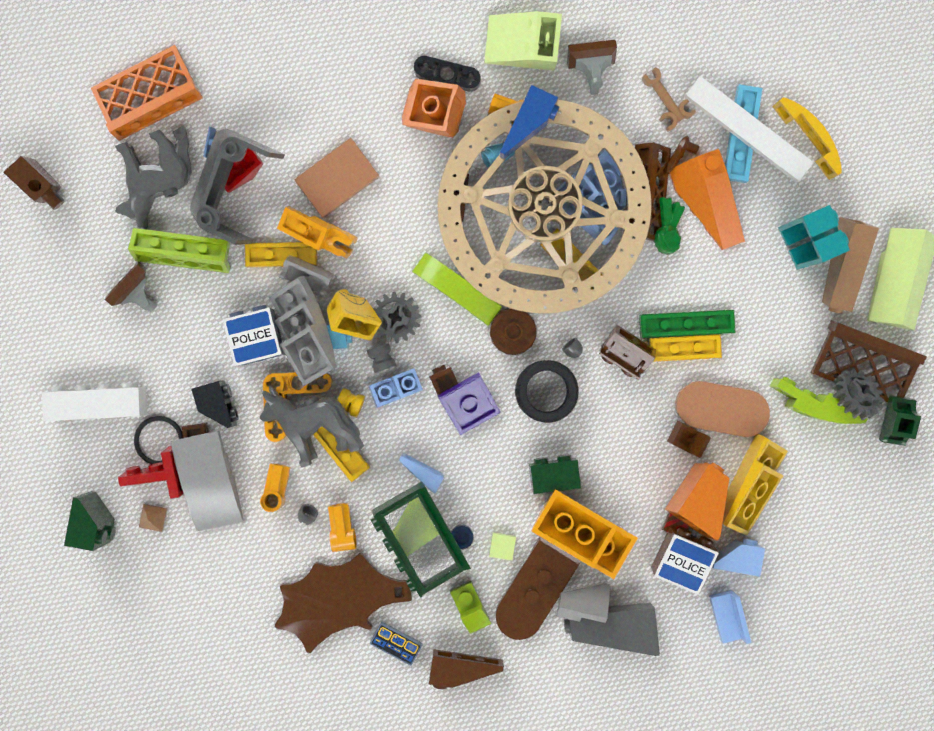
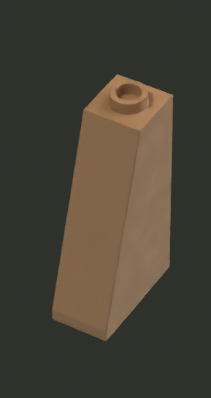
[822,217,879,314]

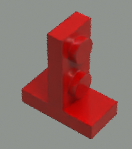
[118,446,184,499]

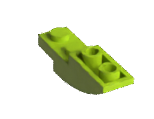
[770,377,868,424]

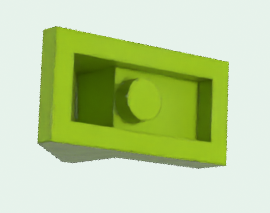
[450,581,492,634]

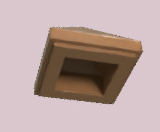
[139,504,167,532]

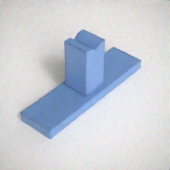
[203,127,216,158]

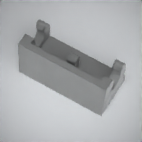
[279,255,333,297]

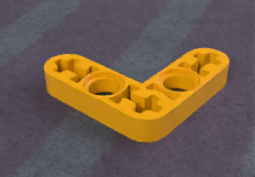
[263,372,333,442]

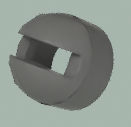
[562,338,583,358]
[298,504,318,525]

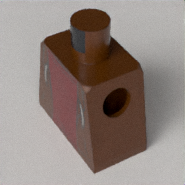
[3,156,65,210]

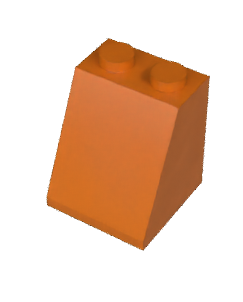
[665,462,730,541]

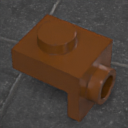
[429,364,458,395]
[667,420,711,458]

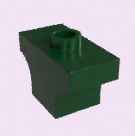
[879,395,921,446]

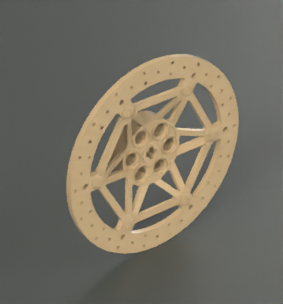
[438,100,651,314]

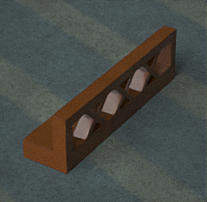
[629,142,671,242]

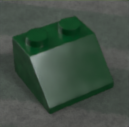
[64,491,116,551]

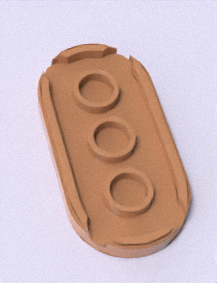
[675,381,770,437]

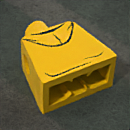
[327,289,382,341]

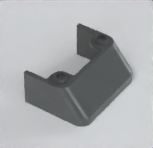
[190,129,285,245]

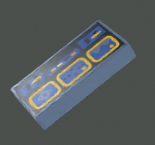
[370,621,423,666]

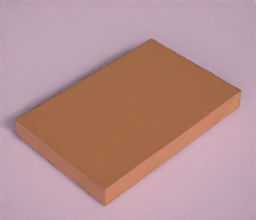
[294,138,380,219]

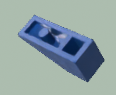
[500,85,560,159]

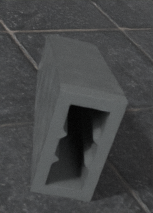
[564,602,660,656]

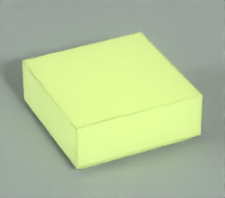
[489,532,516,560]

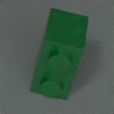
[529,454,581,494]

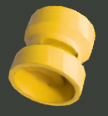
[337,388,366,418]

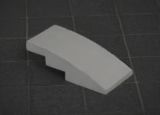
[269,275,337,386]
[170,431,244,531]

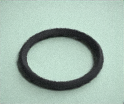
[134,416,183,464]

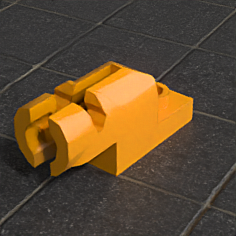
[277,206,358,258]

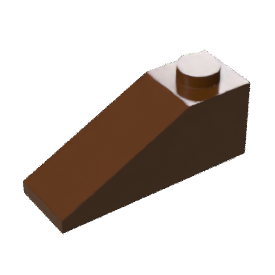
[429,649,504,690]

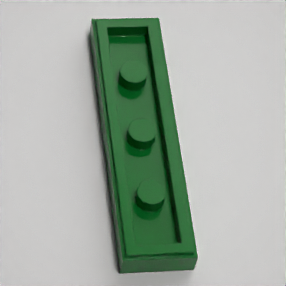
[639,310,735,338]

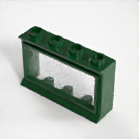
[370,481,471,598]

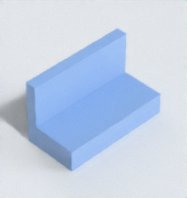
[709,590,751,644]

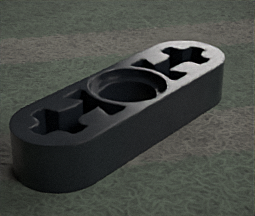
[414,56,481,92]

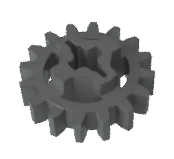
[373,292,422,343]
[832,369,884,420]

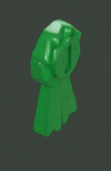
[654,197,685,255]

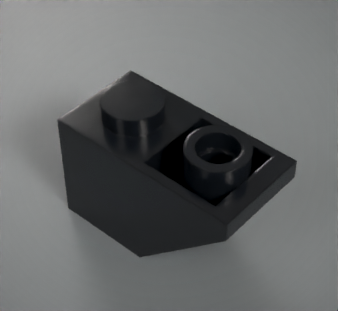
[191,380,239,428]

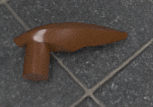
[666,136,700,174]

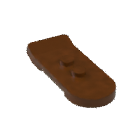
[495,537,582,640]

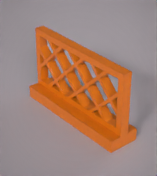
[91,45,203,141]

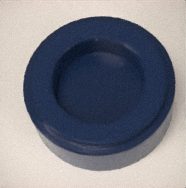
[451,525,474,549]

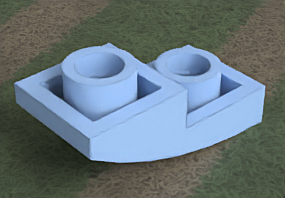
[368,368,423,408]

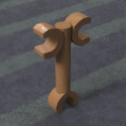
[642,67,696,132]

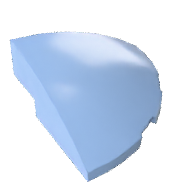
[556,149,626,245]

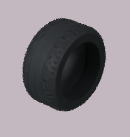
[515,360,579,423]

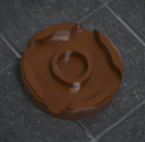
[490,309,537,355]

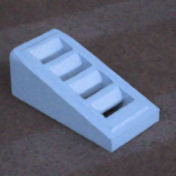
[399,453,444,493]

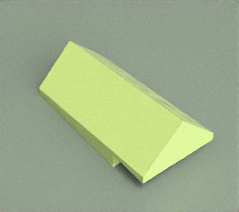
[867,228,934,330]

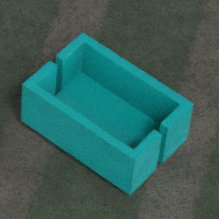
[778,205,850,270]

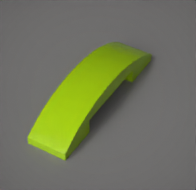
[412,253,502,326]

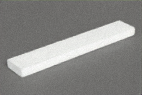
[684,76,814,183]

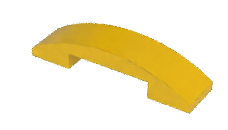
[772,97,842,180]

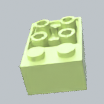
[484,11,562,71]

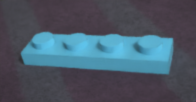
[725,84,763,183]

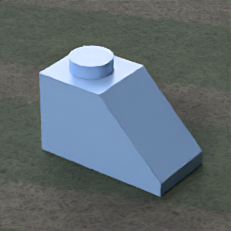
[712,538,765,577]

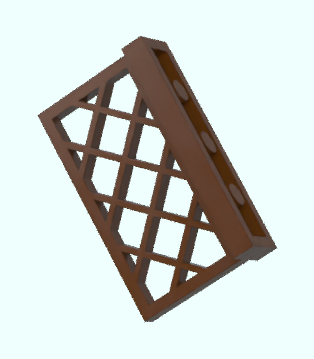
[811,320,927,402]

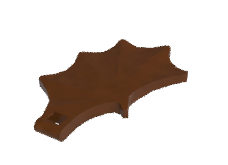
[274,553,412,653]

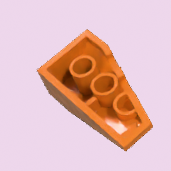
[669,148,745,250]

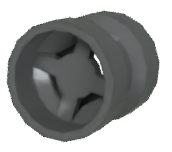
[367,343,396,373]

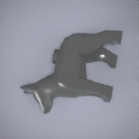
[115,126,192,229]
[260,386,364,468]

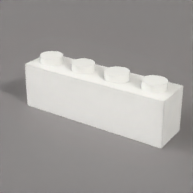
[42,383,147,421]

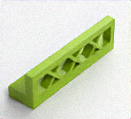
[128,228,230,273]

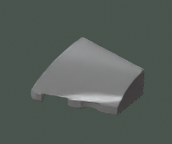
[556,583,610,623]

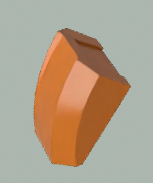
[402,79,466,138]

